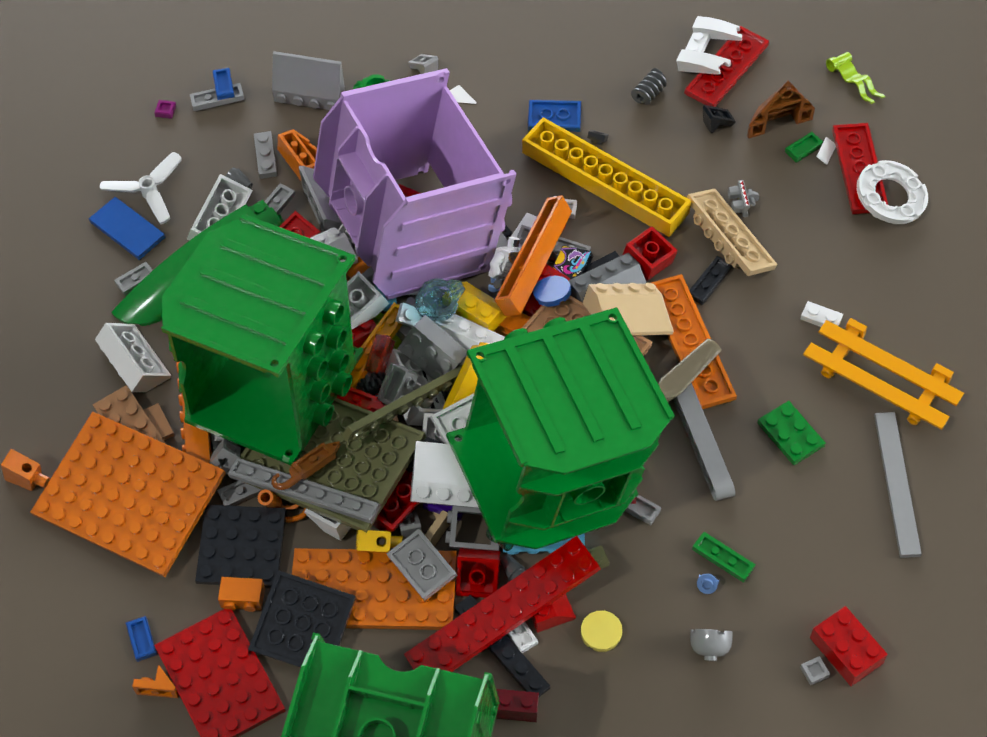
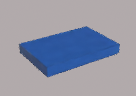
[528,100,581,132]

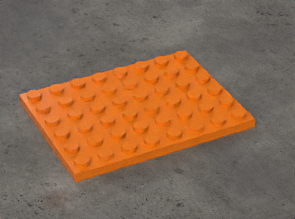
[30,411,226,577]

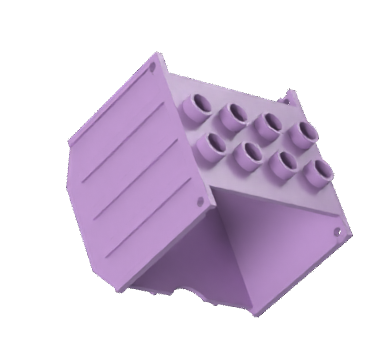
[313,68,516,300]

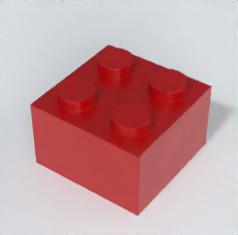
[623,226,678,281]

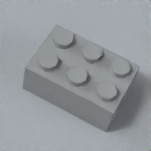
[397,315,467,380]

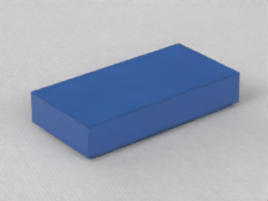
[212,68,235,100]
[126,616,157,662]

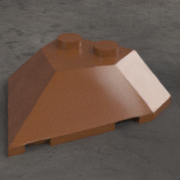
[747,80,815,138]

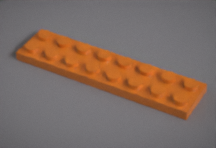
[651,274,737,409]

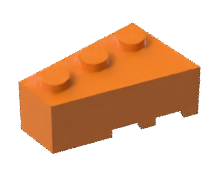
[277,129,317,181]

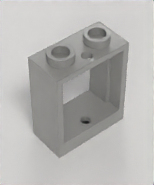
[445,506,499,551]

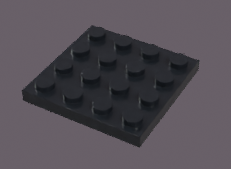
[195,505,287,588]
[248,570,356,668]

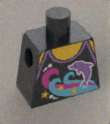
[548,246,594,279]

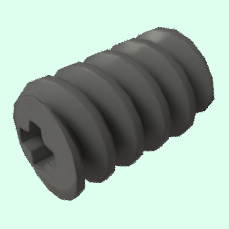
[631,68,667,105]

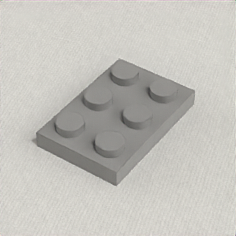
[387,529,457,601]

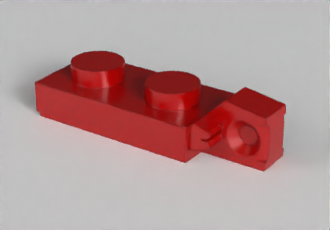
[336,387,386,412]

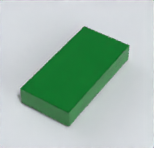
[785,132,823,163]

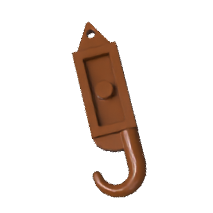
[271,441,341,490]

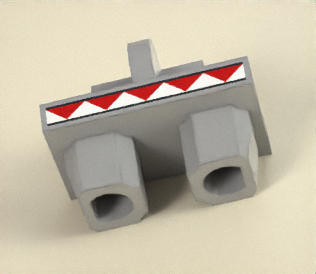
[728,180,759,217]

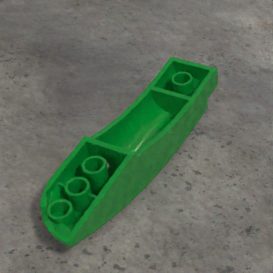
[111,199,282,326]

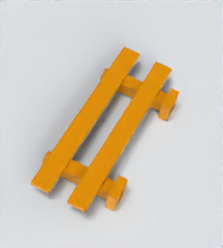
[803,318,964,430]

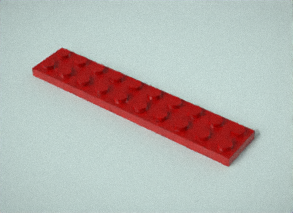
[404,536,601,672]

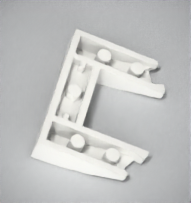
[676,16,742,74]

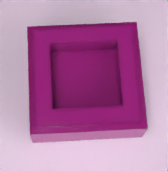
[154,100,176,119]

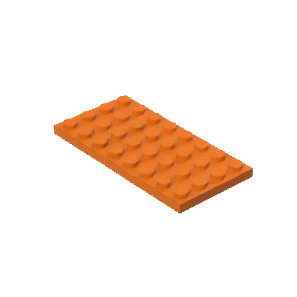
[292,548,457,630]

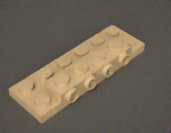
[686,189,778,276]

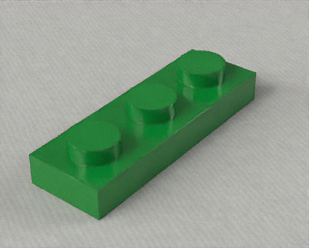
[692,532,756,583]

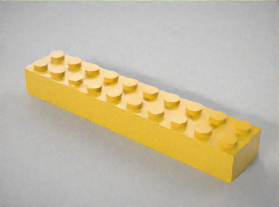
[522,117,691,237]

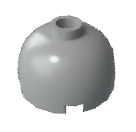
[690,629,733,661]

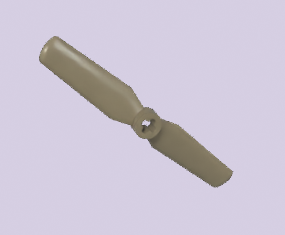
[658,339,721,402]

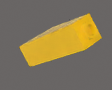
[443,342,489,409]

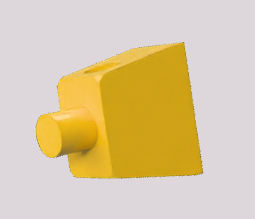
[356,530,403,552]

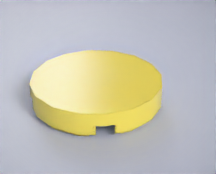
[581,610,622,652]

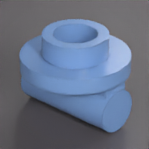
[697,574,719,594]

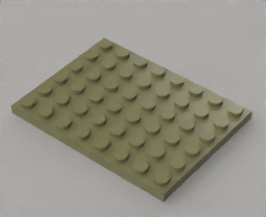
[240,398,426,533]

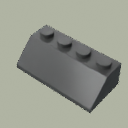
[568,253,647,303]

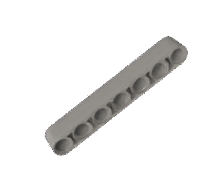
[673,383,735,501]

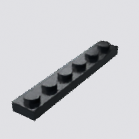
[454,595,550,697]

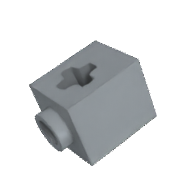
[210,439,241,475]

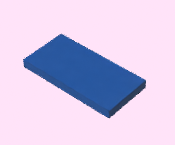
[89,197,166,260]

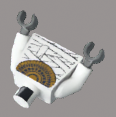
[488,237,521,289]

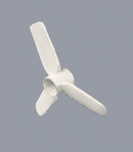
[100,152,182,224]

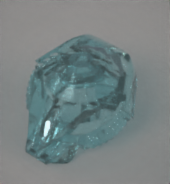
[415,278,465,321]

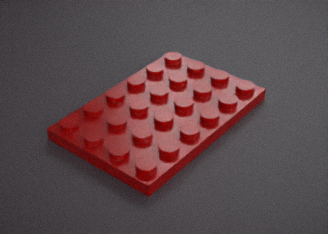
[154,609,286,737]

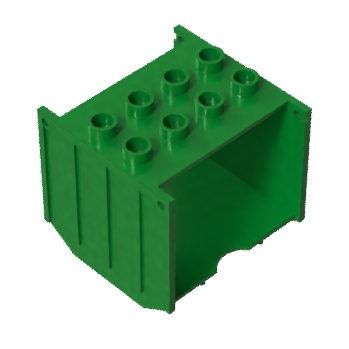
[161,214,364,465]
[446,307,675,549]
[281,632,500,737]

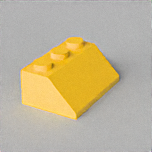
[442,282,507,331]

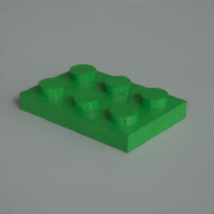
[757,401,826,466]

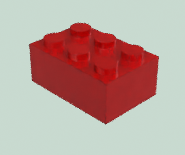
[810,606,888,686]

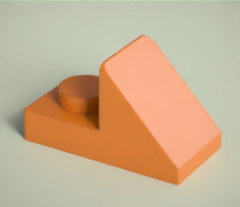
[132,665,179,698]

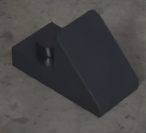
[703,105,736,134]

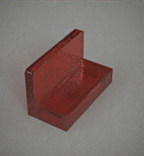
[364,334,395,374]

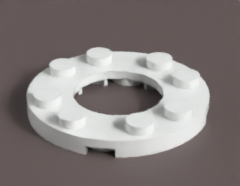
[857,160,928,224]

